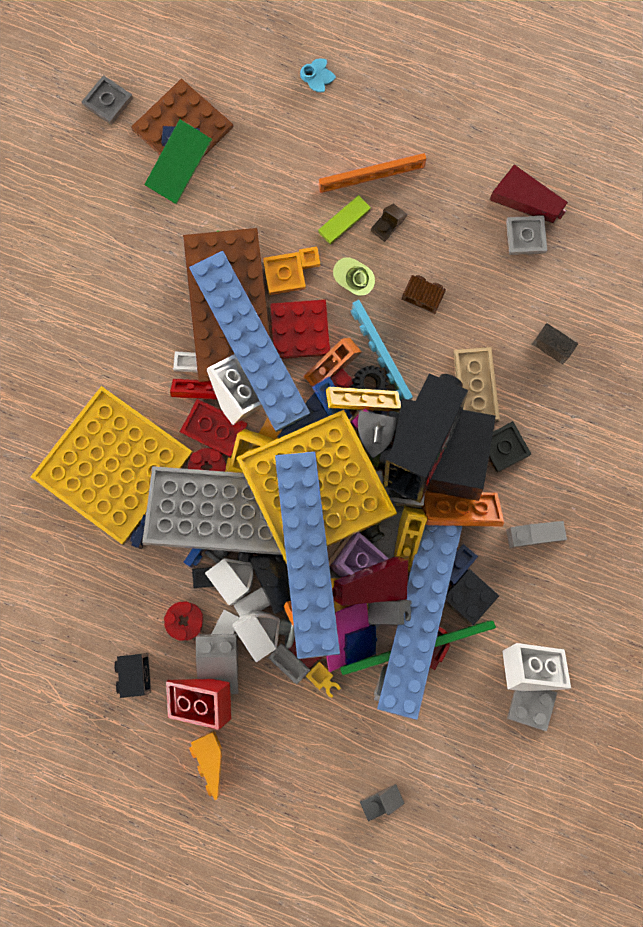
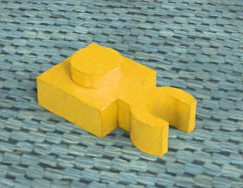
[305,661,341,698]

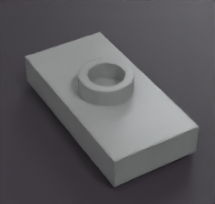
[268,643,310,685]

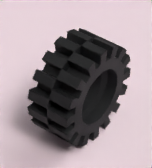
[352,365,389,391]

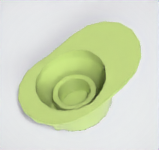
[333,257,375,296]

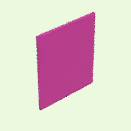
[327,603,372,672]

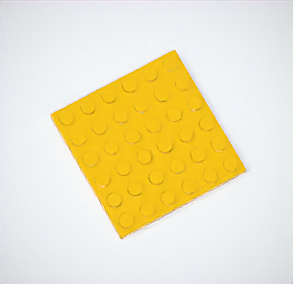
[31,386,193,545]
[236,410,397,564]

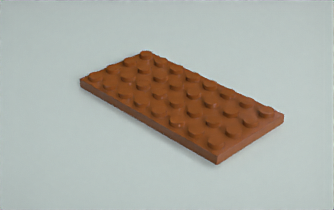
[183,228,270,382]

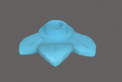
[300,58,336,93]

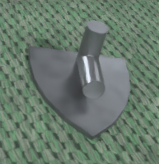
[358,411,397,458]

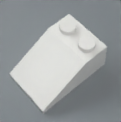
[207,354,262,425]
[502,643,571,691]

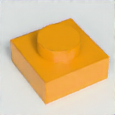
[299,247,320,269]

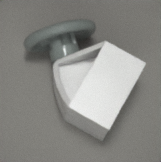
[232,610,295,662]

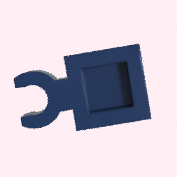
[130,515,146,550]

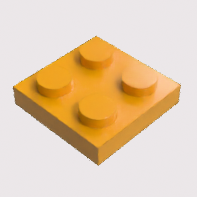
[263,252,306,295]

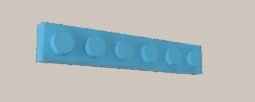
[351,300,413,401]

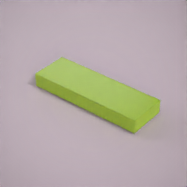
[318,195,371,245]

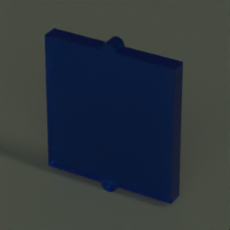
[343,624,378,665]

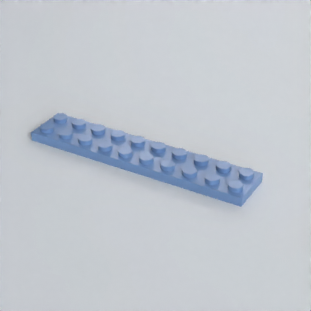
[189,251,310,432]
[275,452,340,659]
[377,524,462,720]

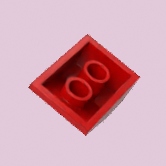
[166,679,232,730]

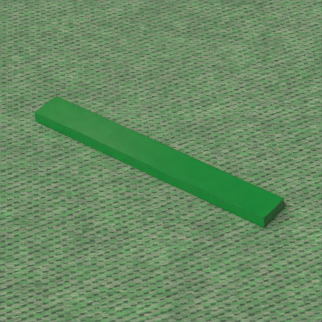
[340,620,496,676]

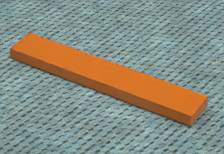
[319,153,426,193]

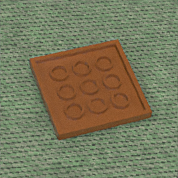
[131,78,233,157]

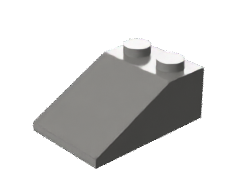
[196,634,239,694]

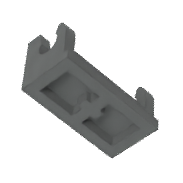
[368,600,412,625]

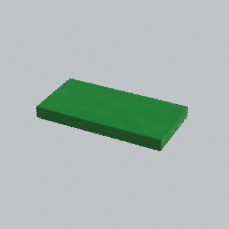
[144,119,213,205]

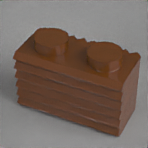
[401,275,446,314]

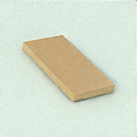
[453,347,500,422]

